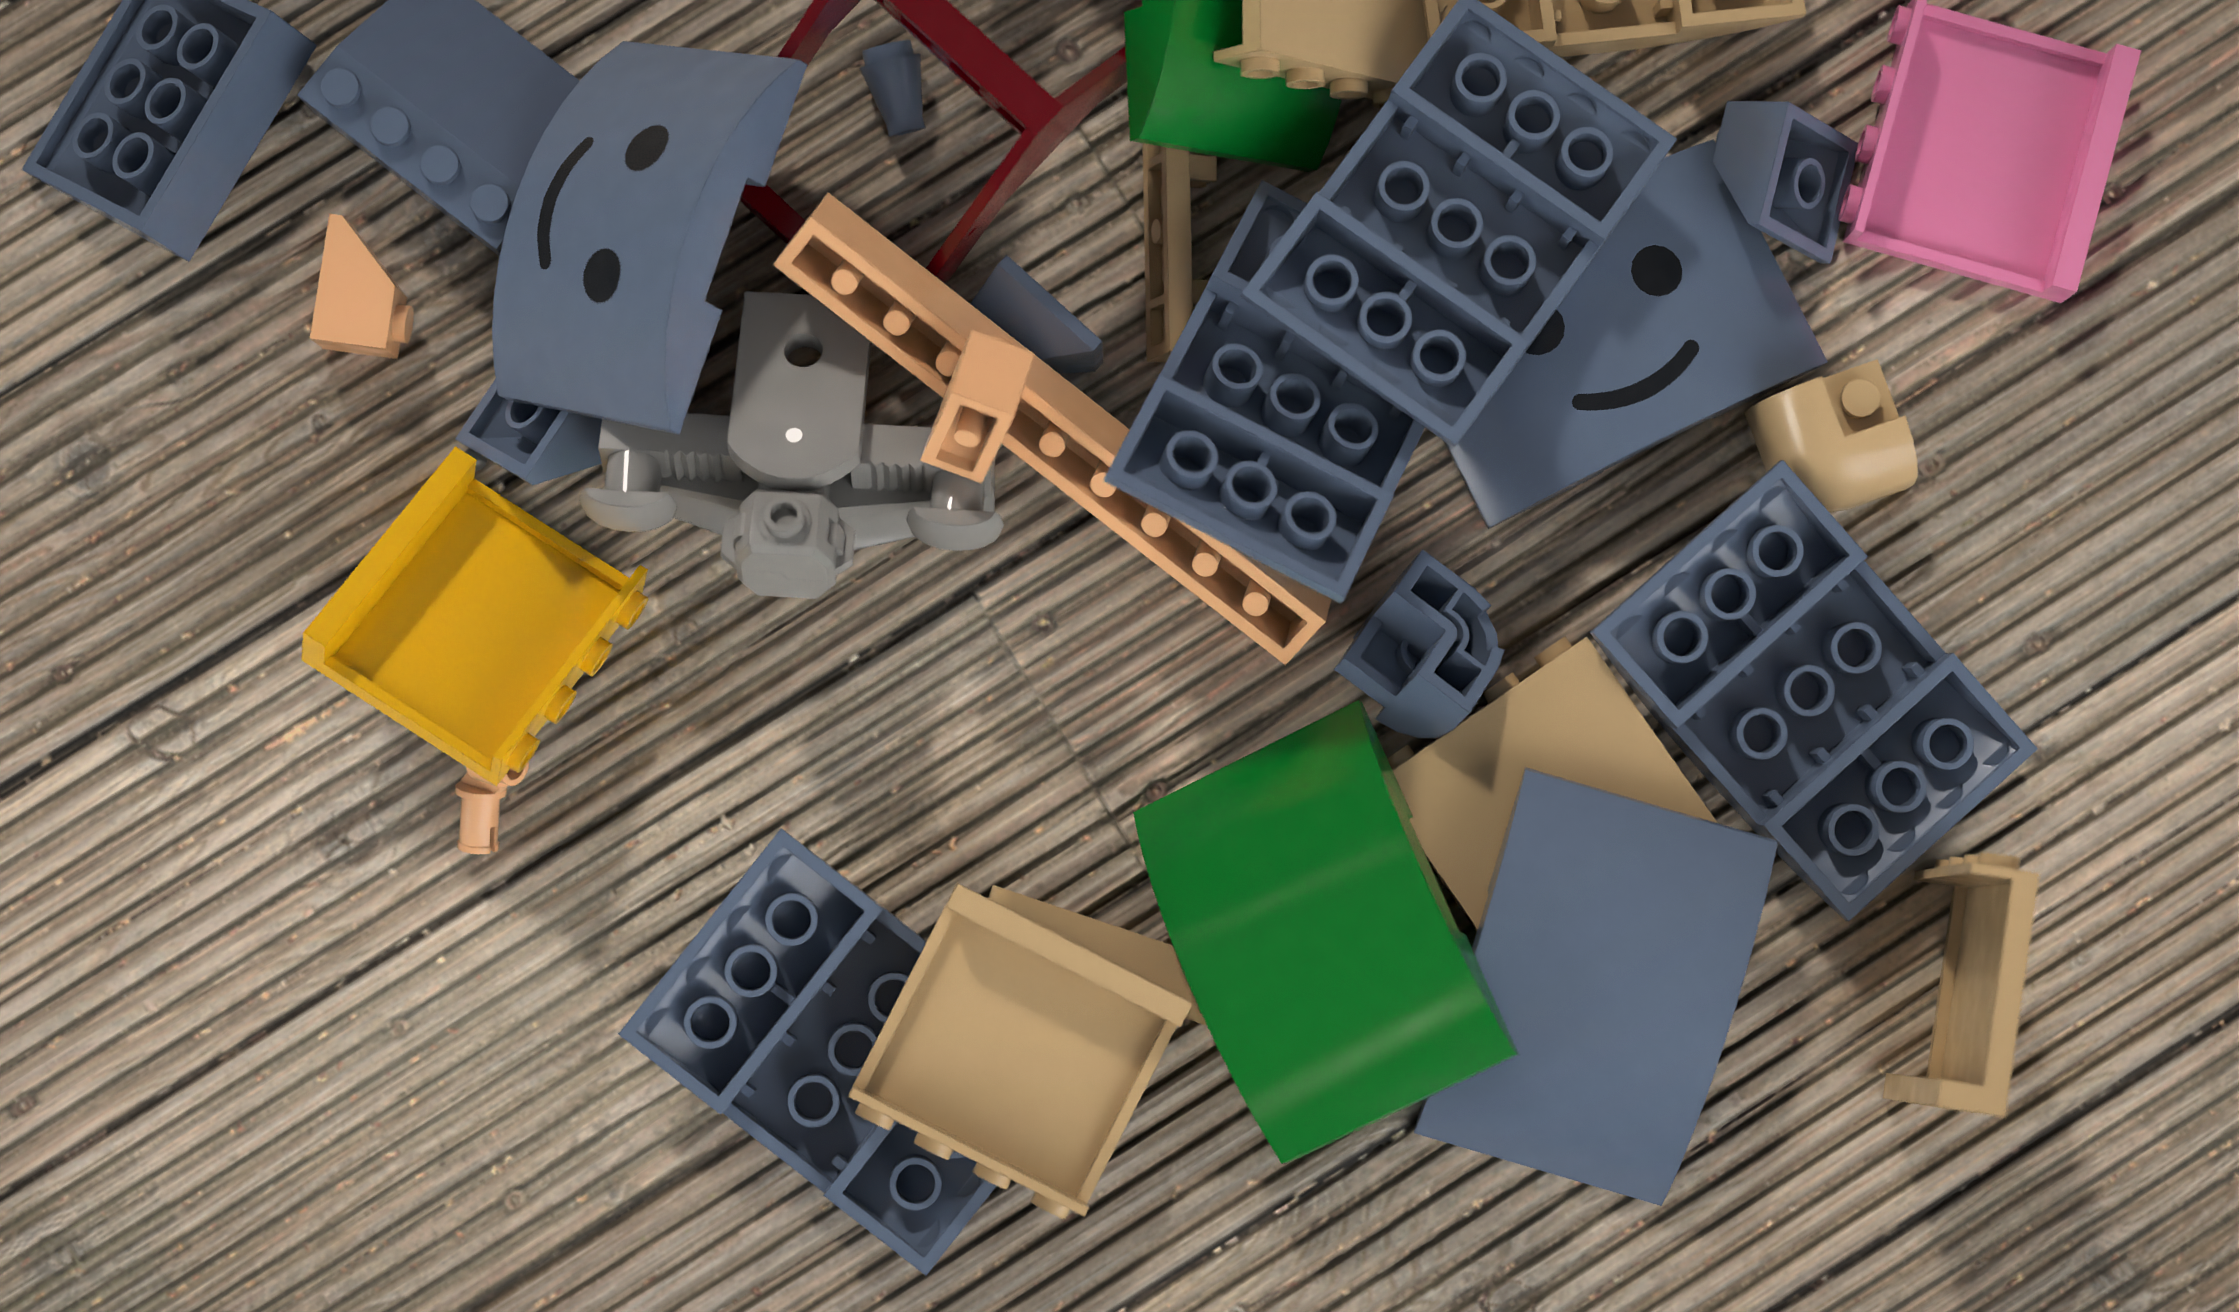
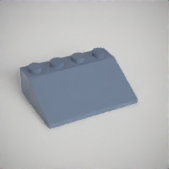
[21,0,317,262]
[297,0,580,257]

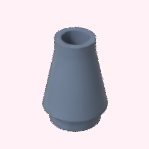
[860,40,926,137]

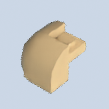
[1745,359,1918,513]

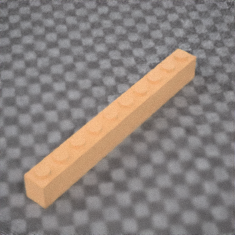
[773,192,1332,665]

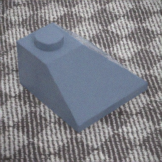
[1712,101,1858,264]
[970,255,1103,373]
[455,379,602,485]

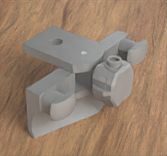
[579,291,1004,599]

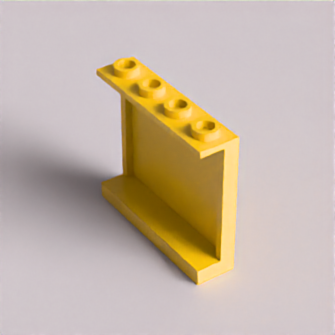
[301,446,648,786]

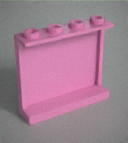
[1838,0,2141,303]

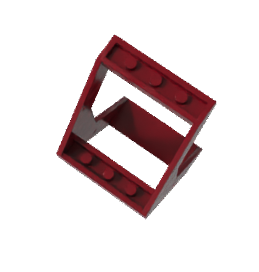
[739,0,1127,284]

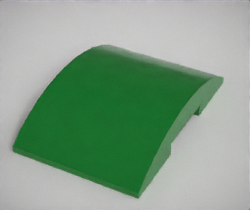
[1124,0,1342,172]
[1133,700,1519,1164]

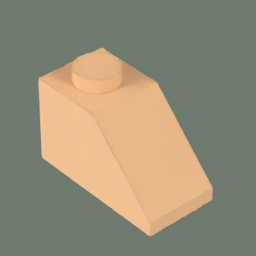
[310,213,414,359]
[920,330,1035,484]

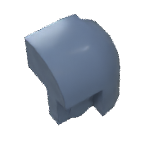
[1334,549,1504,738]

